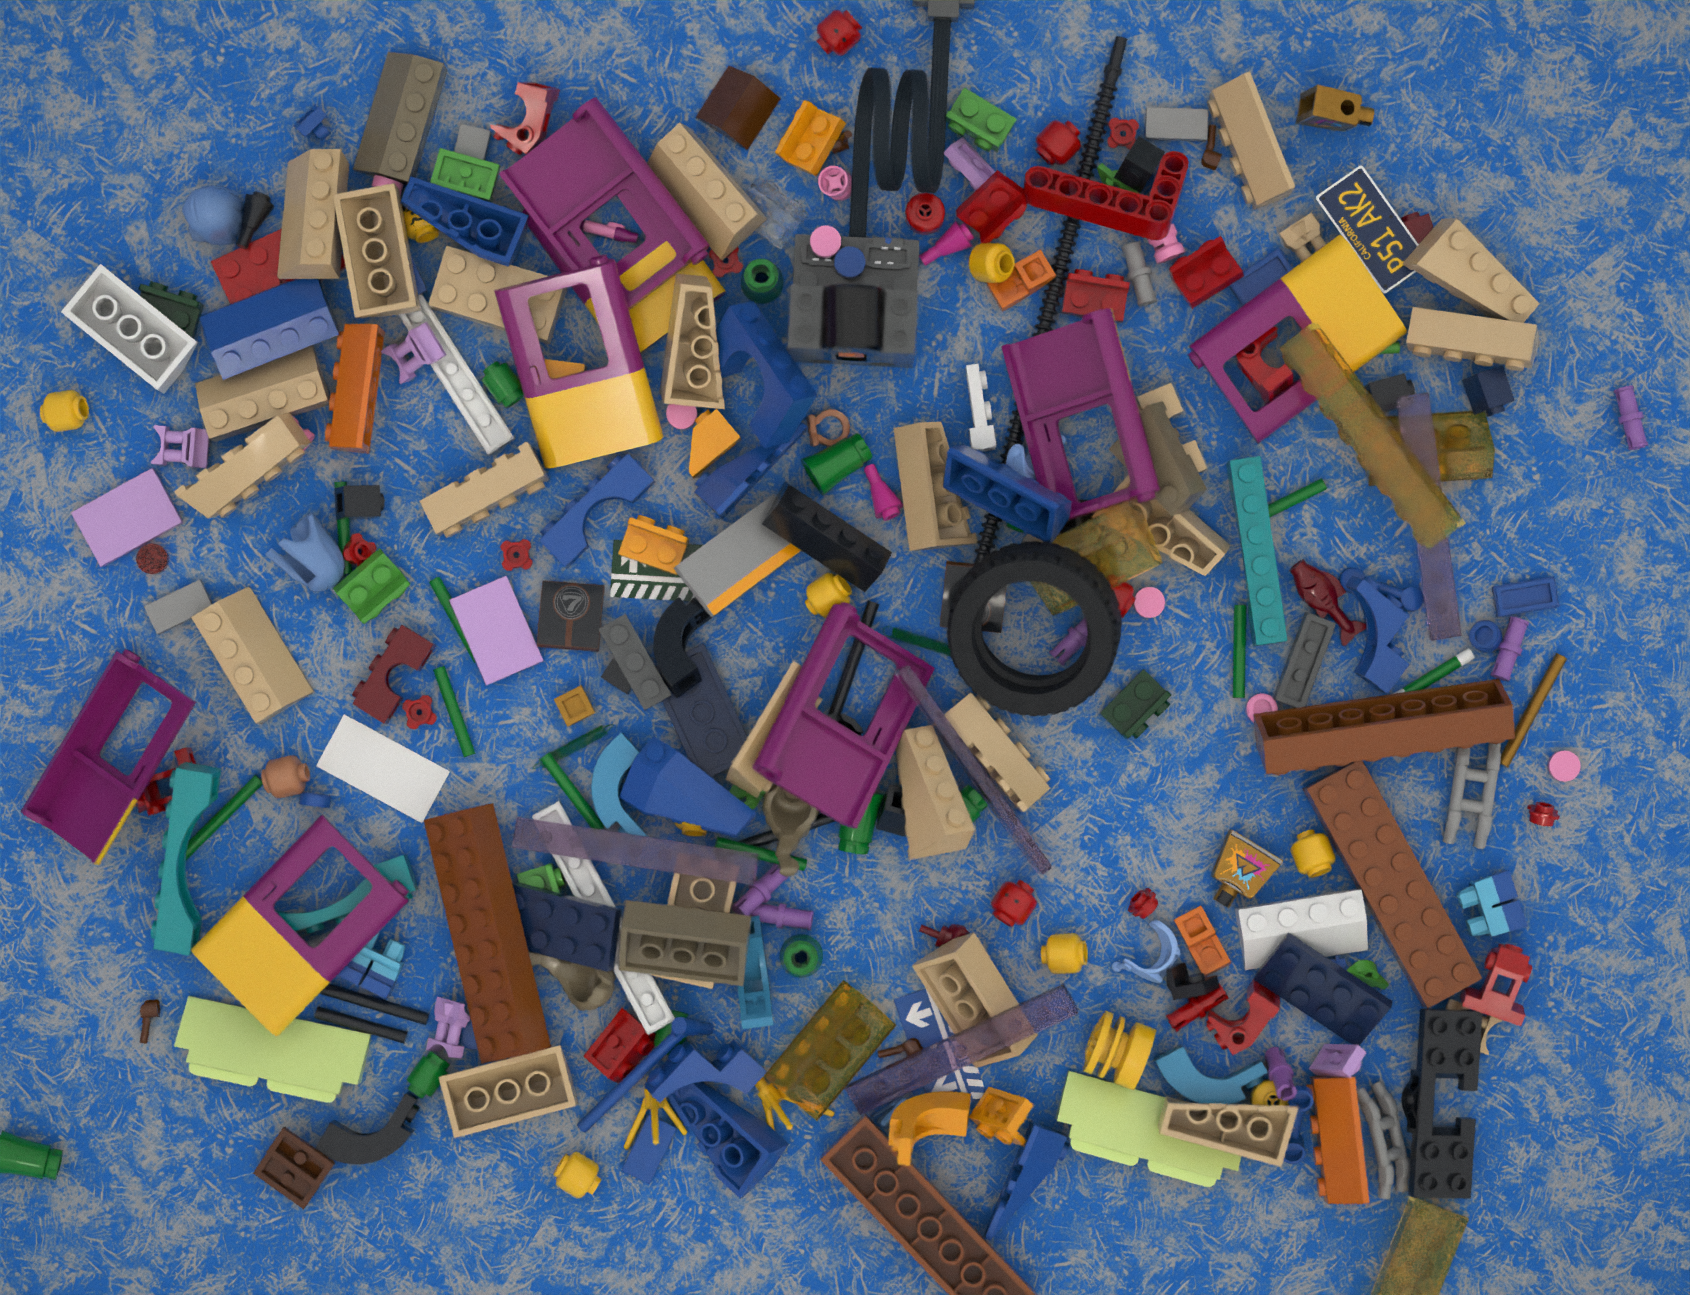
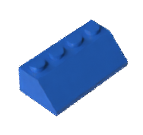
[200,279,339,380]
[943,444,1072,543]

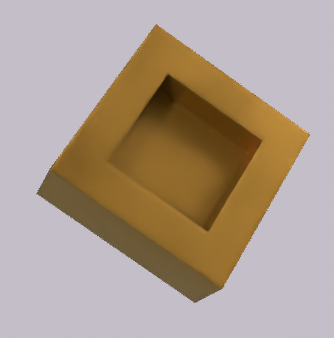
[554,685,596,727]

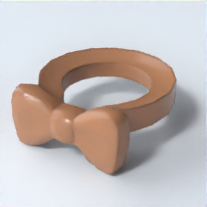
[806,409,850,447]

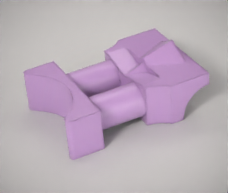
[381,322,446,384]
[151,425,210,468]
[426,997,470,1059]

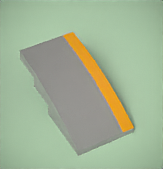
[673,494,802,618]

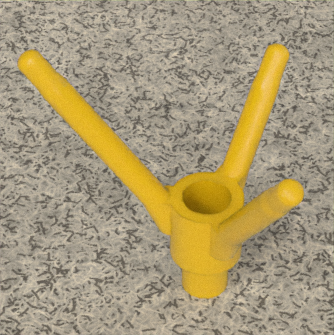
[624,1077,688,1149]
[755,1077,835,1131]

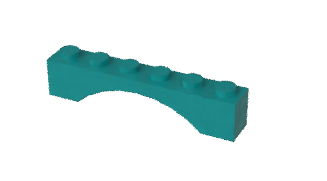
[1226,456,1288,647]
[151,762,221,956]
[275,855,419,934]

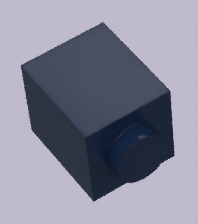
[1462,366,1515,417]

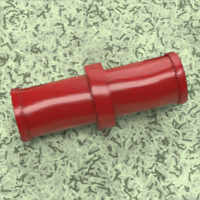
[1166,984,1229,1033]

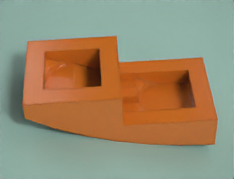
[987,249,1056,312]
[1174,906,1231,977]

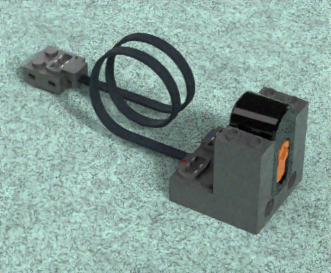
[788,0,975,368]

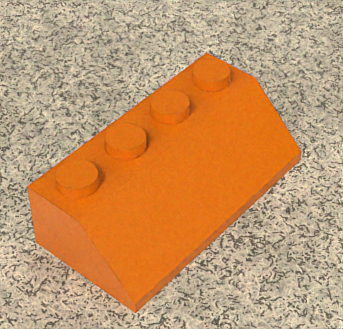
[325,324,385,454]
[1306,1076,1370,1204]

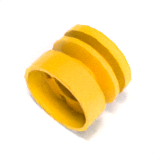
[1083,1010,1156,1090]

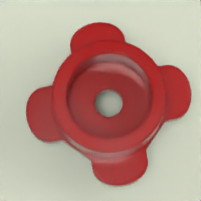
[1107,118,1139,150]
[709,247,743,278]
[343,533,376,567]
[501,539,533,571]
[402,695,437,729]
[1527,802,1560,827]
[1128,888,1158,919]

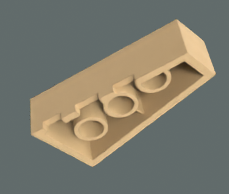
[1402,218,1540,323]
[419,442,549,538]

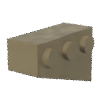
[1109,401,1207,516]

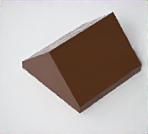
[696,66,781,151]

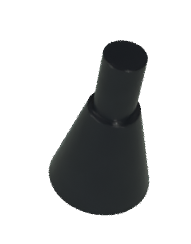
[236,191,275,249]

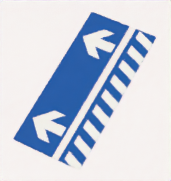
[894,989,985,1103]

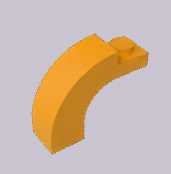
[888,1091,971,1166]

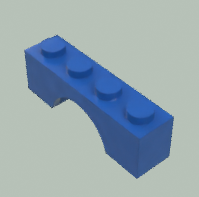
[539,453,655,568]

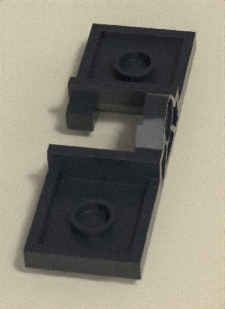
[1401,1009,1482,1199]

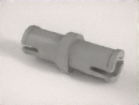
[1121,241,1157,307]

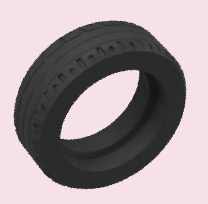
[947,541,1122,716]

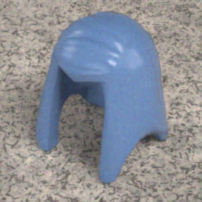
[182,185,244,245]
[265,513,345,592]

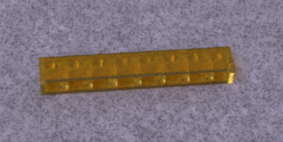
[1279,323,1466,550]

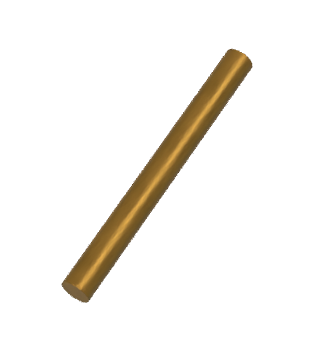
[1500,653,1567,768]

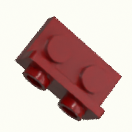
[956,170,1027,244]
[1169,236,1244,309]
[1061,269,1130,323]
[583,1008,656,1083]

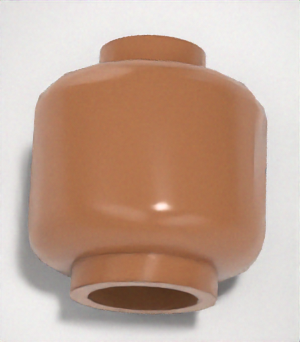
[261,755,310,799]

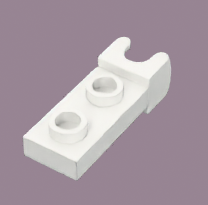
[965,364,996,452]

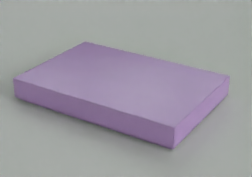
[71,468,184,567]
[449,576,543,686]

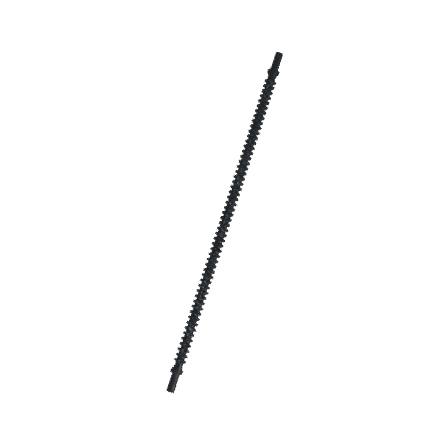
[973,36,1128,564]

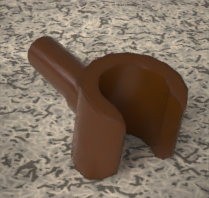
[1201,125,1222,170]
[832,130,852,154]
[140,999,160,1044]
[878,1038,924,1060]

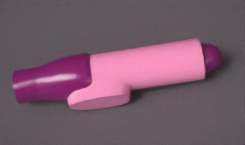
[580,220,639,243]

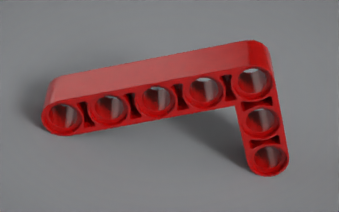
[1023,151,1189,240]

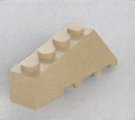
[660,274,725,409]
[1406,307,1540,371]
[174,413,311,518]
[893,422,978,551]
[1092,474,1231,576]
[942,693,1051,812]
[895,725,975,860]
[1158,1096,1299,1167]

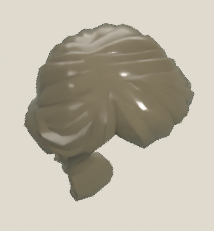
[762,784,819,877]
[529,952,616,1011]

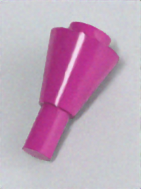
[919,221,974,266]
[863,464,903,521]

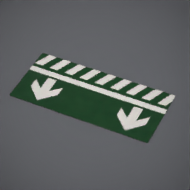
[610,540,703,602]

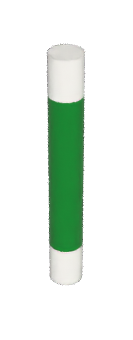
[1393,648,1475,694]

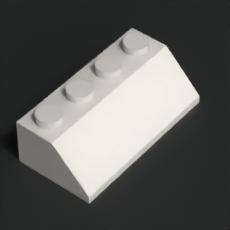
[61,264,198,394]
[1235,889,1368,970]

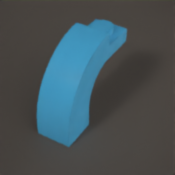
[591,733,648,844]
[737,916,774,1029]
[1153,1044,1268,1104]

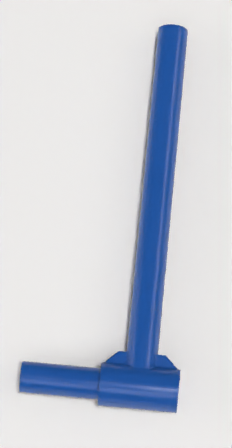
[577,1017,714,1133]

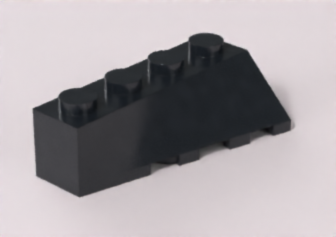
[762,481,892,592]

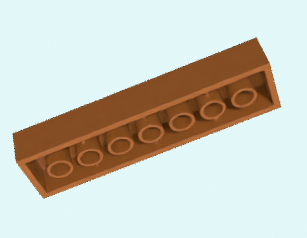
[1253,679,1515,775]
[1302,761,1483,1009]
[424,803,551,1063]
[820,1113,1038,1295]

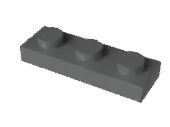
[1273,612,1336,708]
[598,614,672,711]

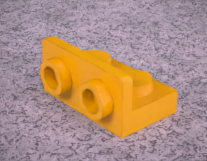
[775,100,846,177]
[618,515,689,576]
[969,1087,1033,1146]

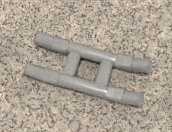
[1442,743,1501,849]
[1357,1081,1410,1199]

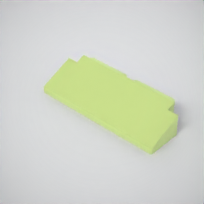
[174,996,372,1103]
[1055,1070,1241,1187]

